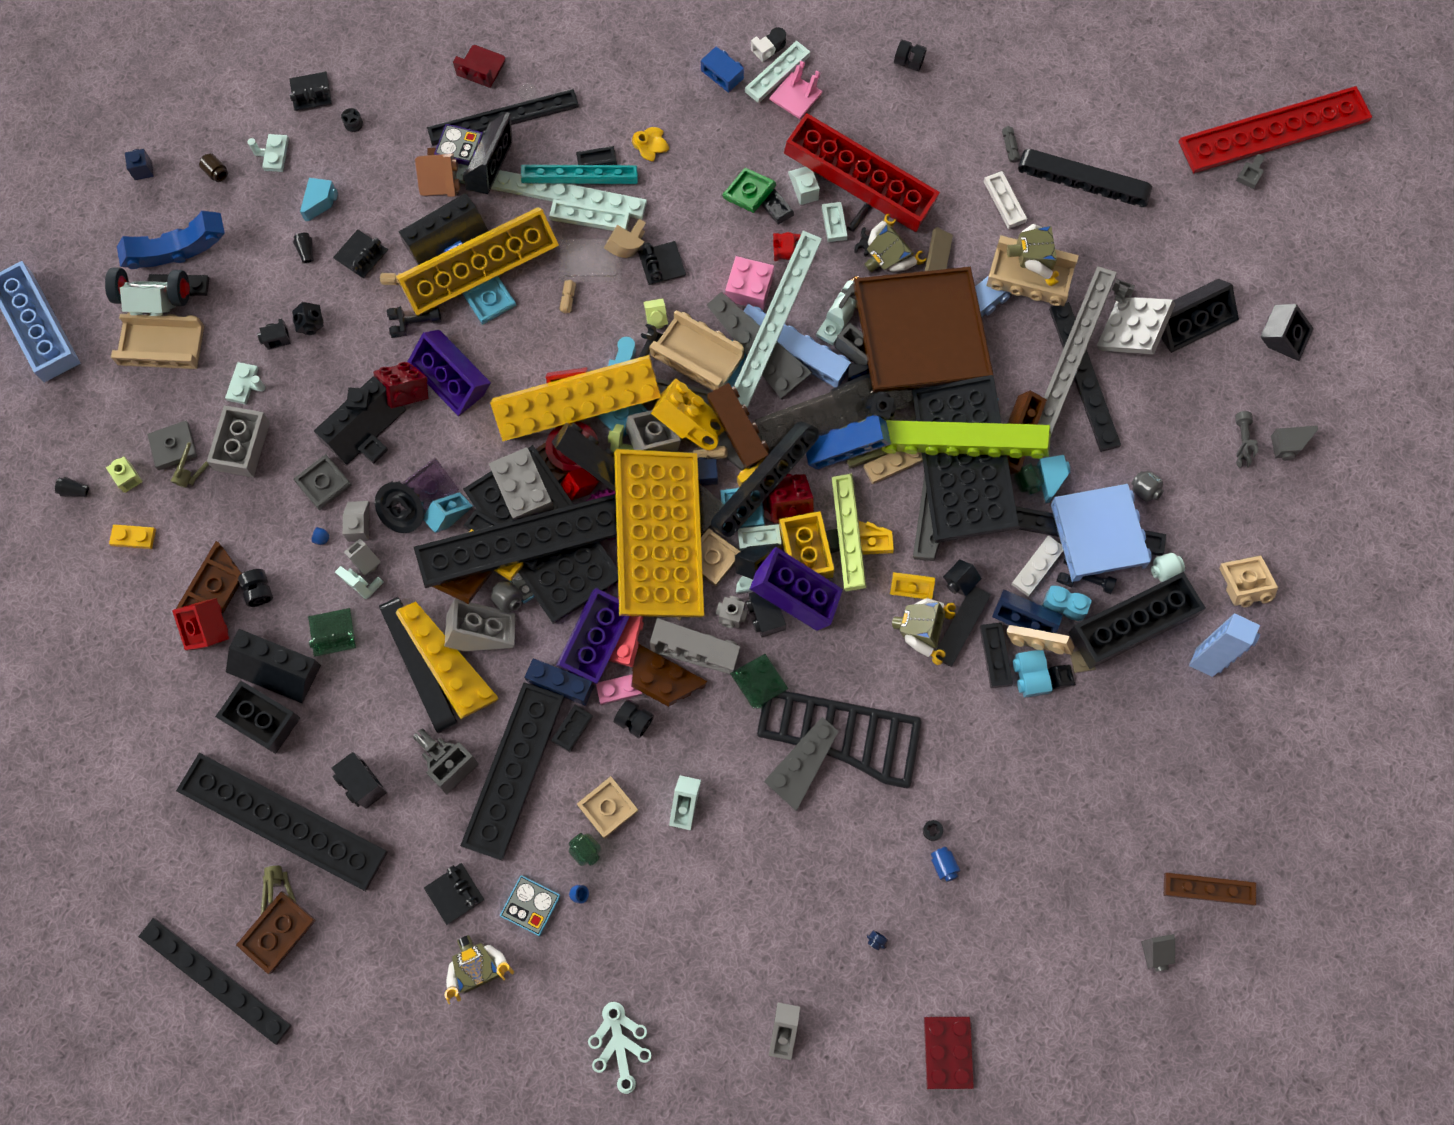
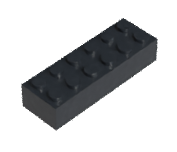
[1068,572,1206,669]

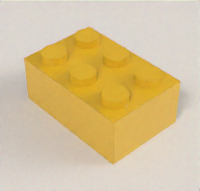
[779,511,834,579]

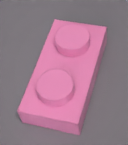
[596,675,642,705]

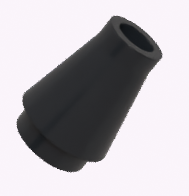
[293,232,314,264]
[55,477,89,497]

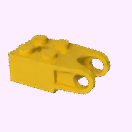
[651,378,724,450]

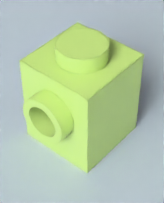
[643,299,668,329]
[106,457,143,493]

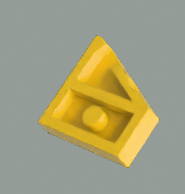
[858,520,894,555]

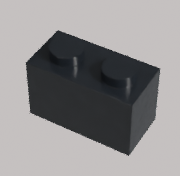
[746,592,786,638]

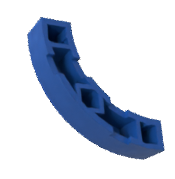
[117,211,225,269]

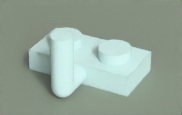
[248,134,289,172]
[225,362,265,404]
[335,566,384,599]

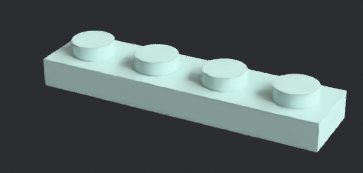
[745,41,810,103]
[549,199,630,231]

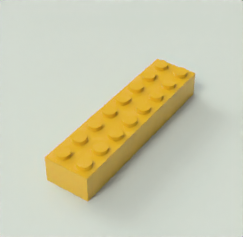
[396,207,559,315]
[490,355,661,442]

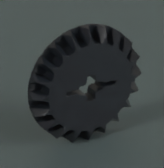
[375,481,425,533]

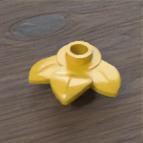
[632,127,669,162]

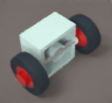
[105,267,190,316]

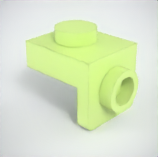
[608,424,634,452]

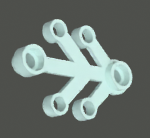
[588,1002,652,1094]

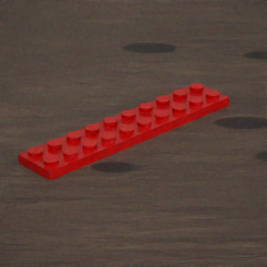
[1178,86,1372,174]

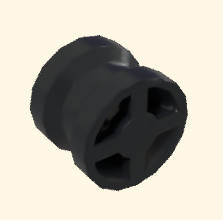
[341,108,363,132]

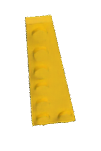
[396,601,498,719]

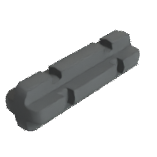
[1002,126,1020,163]

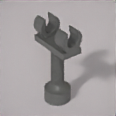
[1235,411,1258,468]

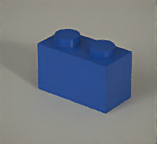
[701,46,744,93]

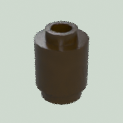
[199,153,228,182]

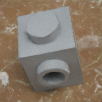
[344,539,381,575]

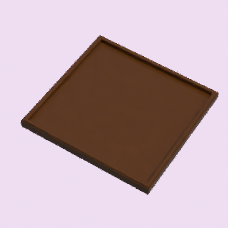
[853,266,994,392]

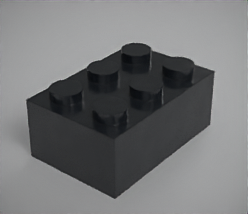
[215,680,300,754]

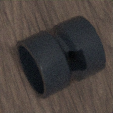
[894,39,927,72]
[238,569,273,607]
[613,699,654,739]

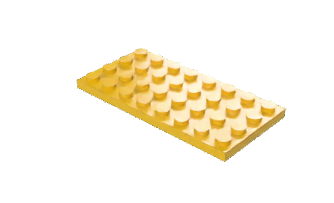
[614,449,704,617]

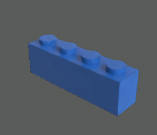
[806,415,891,469]

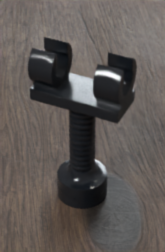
[386,306,442,338]
[1056,559,1117,594]

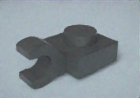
[1236,154,1265,189]
[1112,278,1135,303]

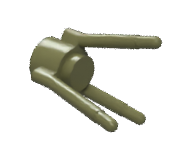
[171,442,209,488]
[261,865,297,914]

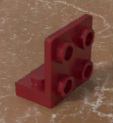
[769,474,814,523]

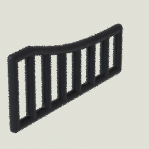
[757,688,922,789]

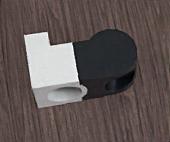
[751,27,786,62]

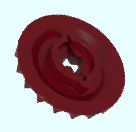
[545,422,599,472]

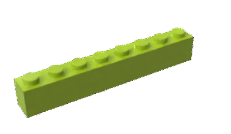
[881,420,1051,459]

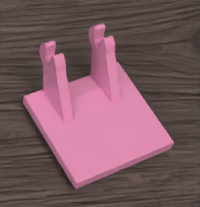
[769,61,822,119]

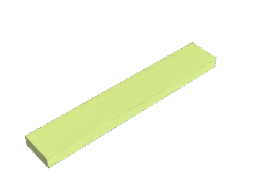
[832,473,866,591]

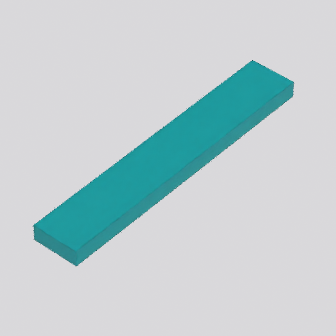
[521,165,638,184]

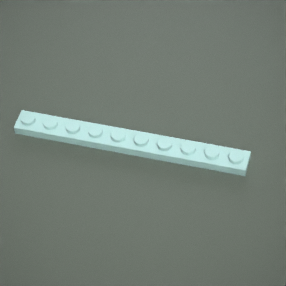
[456,164,647,219]
[734,231,822,408]

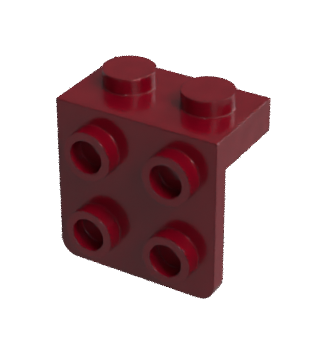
[453,45,506,88]
[373,362,429,409]

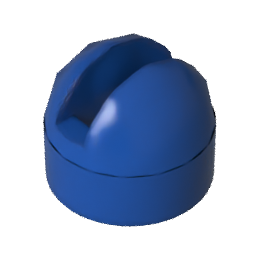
[312,527,329,545]
[569,885,589,904]

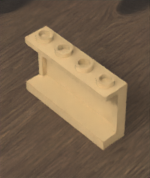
[986,235,1079,306]
[650,310,744,391]
[111,312,204,369]

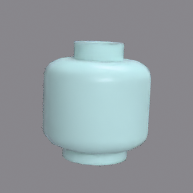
[1151,553,1185,582]

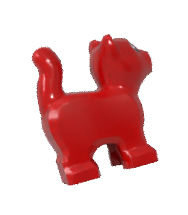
[773,232,801,261]

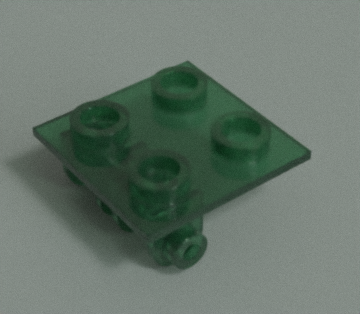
[308,608,356,657]
[730,654,789,709]

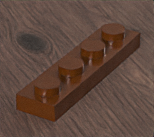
[1163,872,1256,906]

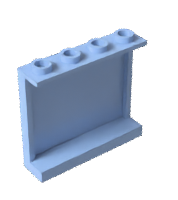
[1051,484,1152,582]

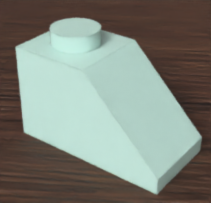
[788,167,820,205]
[669,775,701,830]

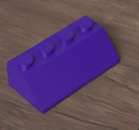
[407,329,491,416]
[750,547,843,631]
[556,588,630,684]

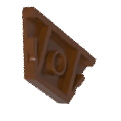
[176,541,242,613]
[631,644,707,707]

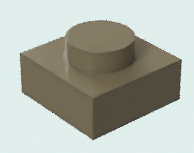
[1070,651,1096,673]

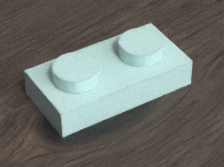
[822,202,847,242]
[738,524,781,551]

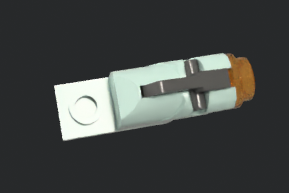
[816,276,860,346]

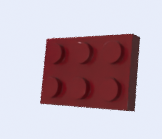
[924,1017,974,1089]

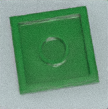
[722,168,776,213]

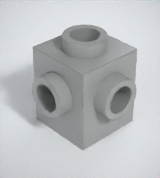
[716,596,748,628]

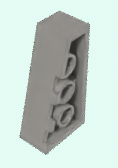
[650,618,740,675]

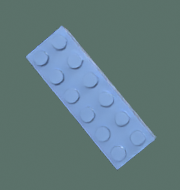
[0,261,81,383]

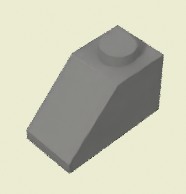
[343,501,369,542]
[769,1003,800,1060]

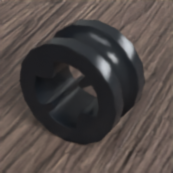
[923,820,943,841]

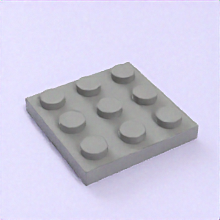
[1097,297,1175,354]

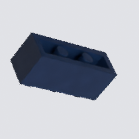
[992,589,1063,634]
[524,658,594,706]

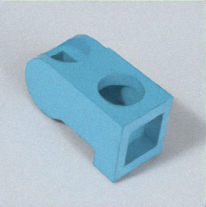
[608,337,636,366]

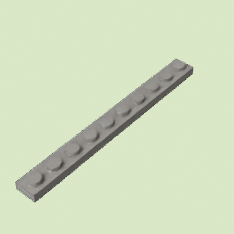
[1038,266,1117,435]

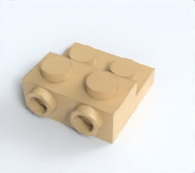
[1220,556,1278,608]

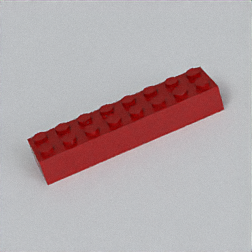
[784,113,940,232]

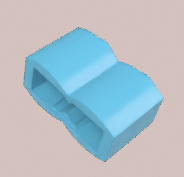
[1042,586,1092,621]
[1013,650,1052,698]

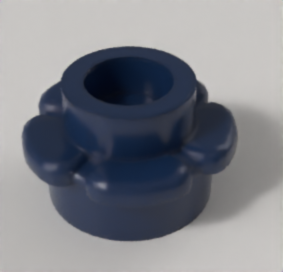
[867,930,888,950]

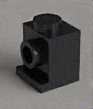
[257,318,291,350]

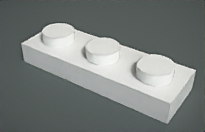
[984,171,1027,229]
[1011,536,1063,597]

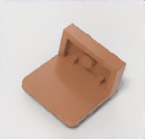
[415,154,460,197]

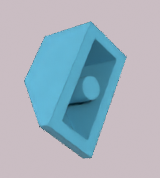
[300,178,338,221]
[1036,455,1070,503]
[423,492,473,533]

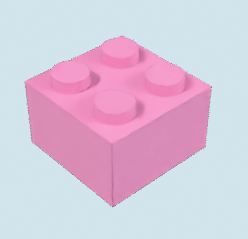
[725,256,774,310]

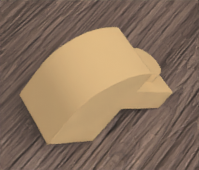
[604,219,646,258]

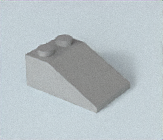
[444,598,515,651]

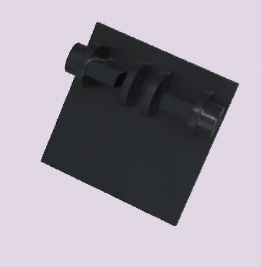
[289,71,332,111]
[333,229,388,279]
[638,241,686,285]
[424,863,485,925]

